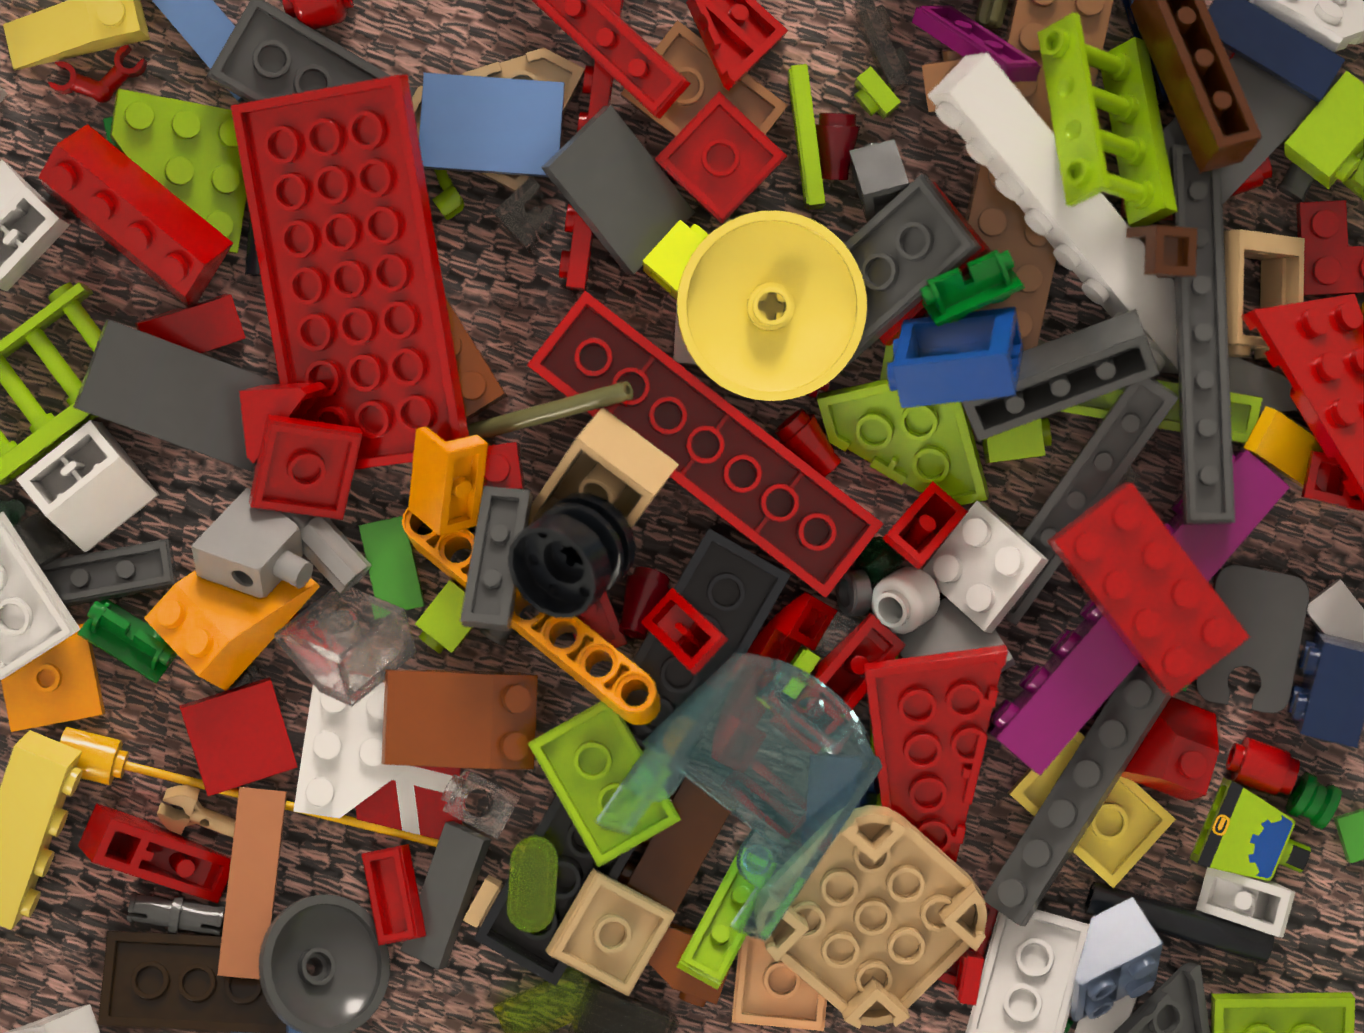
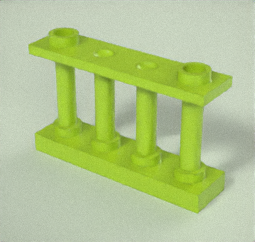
[1037,12,1177,227]
[0,282,102,485]

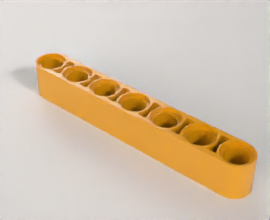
[402,507,661,725]

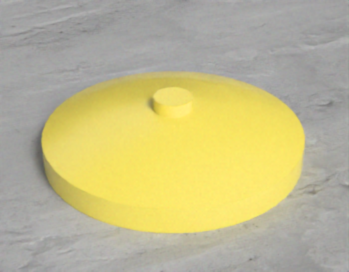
[677,211,867,401]

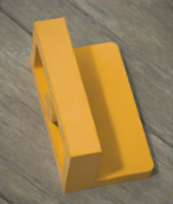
[408,427,488,536]

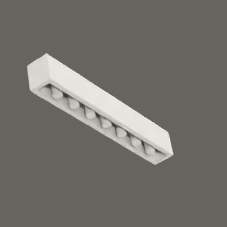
[927,53,1178,373]

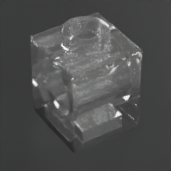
[441,770,519,839]

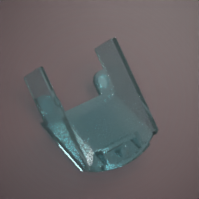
[595,653,882,941]

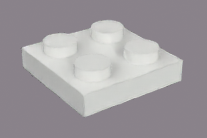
[922,500,1049,633]

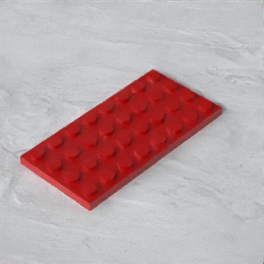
[231,74,469,469]

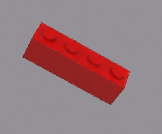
[38,124,233,307]

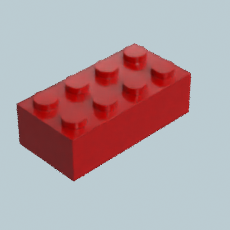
[1047,482,1250,696]

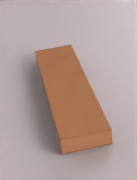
[217,787,287,980]

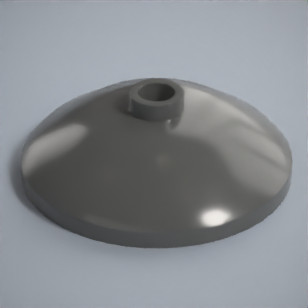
[259,894,390,1033]

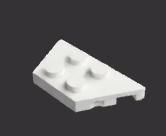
[1249,0,1364,52]

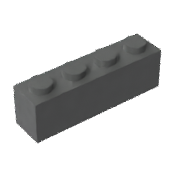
[962,309,1160,441]

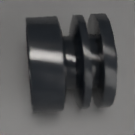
[508,493,636,618]

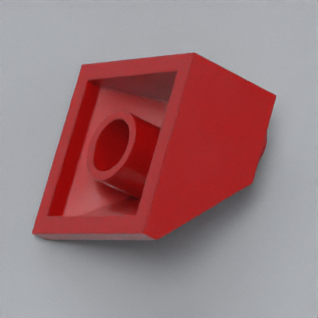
[1121,696,1219,801]

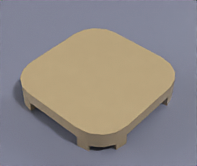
[758,805,988,1029]

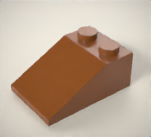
[381,669,538,769]

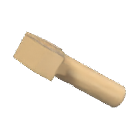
[157,785,235,838]

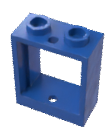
[887,306,1024,408]

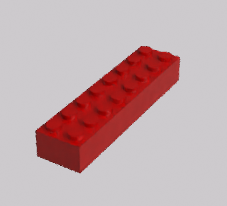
[527,291,884,598]

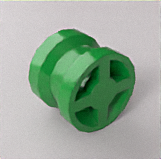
[1286,772,1342,830]

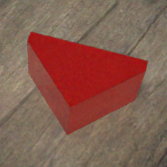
[239,382,327,463]
[641,587,728,675]

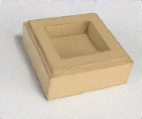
[463,874,504,928]

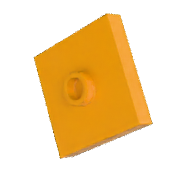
[1,623,106,732]

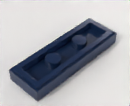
[1208,0,1346,103]

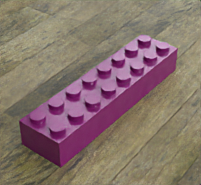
[987,450,1290,776]

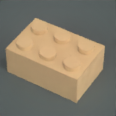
[528,407,679,528]

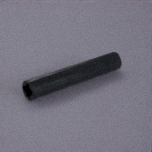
[1085,882,1274,963]

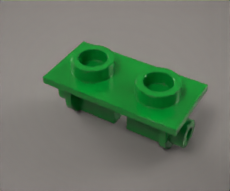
[919,249,1025,327]
[77,600,178,684]

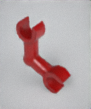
[47,44,147,103]

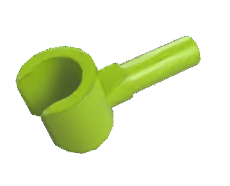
[432,169,464,220]

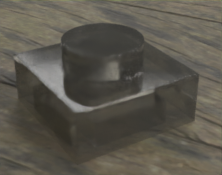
[13,510,75,568]

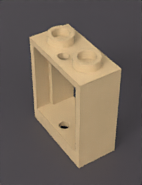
[1224,229,1305,361]

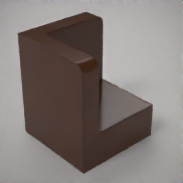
[1126,225,1198,278]

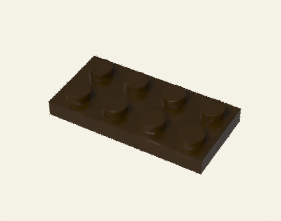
[98,931,289,1033]

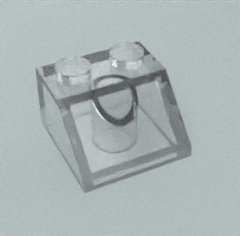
[274,587,417,707]

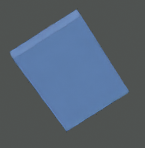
[419,73,565,177]

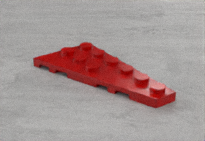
[1242,294,1364,504]
[864,645,1008,863]

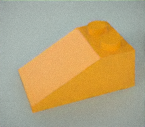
[144,570,320,691]

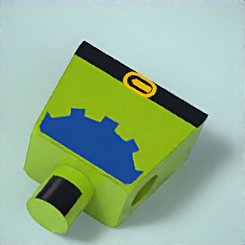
[1190,777,1311,881]

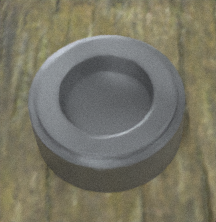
[836,569,872,616]

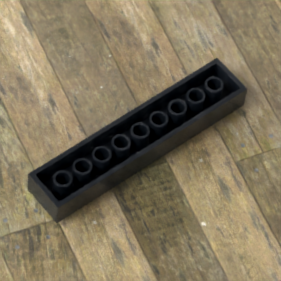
[474,528,791,986]

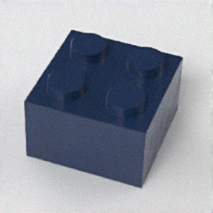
[1287,631,1364,748]

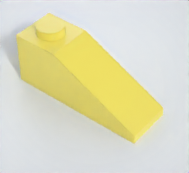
[3,0,150,70]

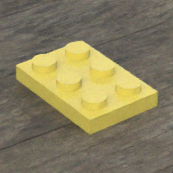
[1007,731,1176,888]

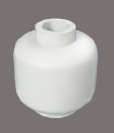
[871,567,940,634]

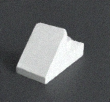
[1196,867,1295,938]

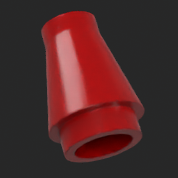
[774,408,841,477]

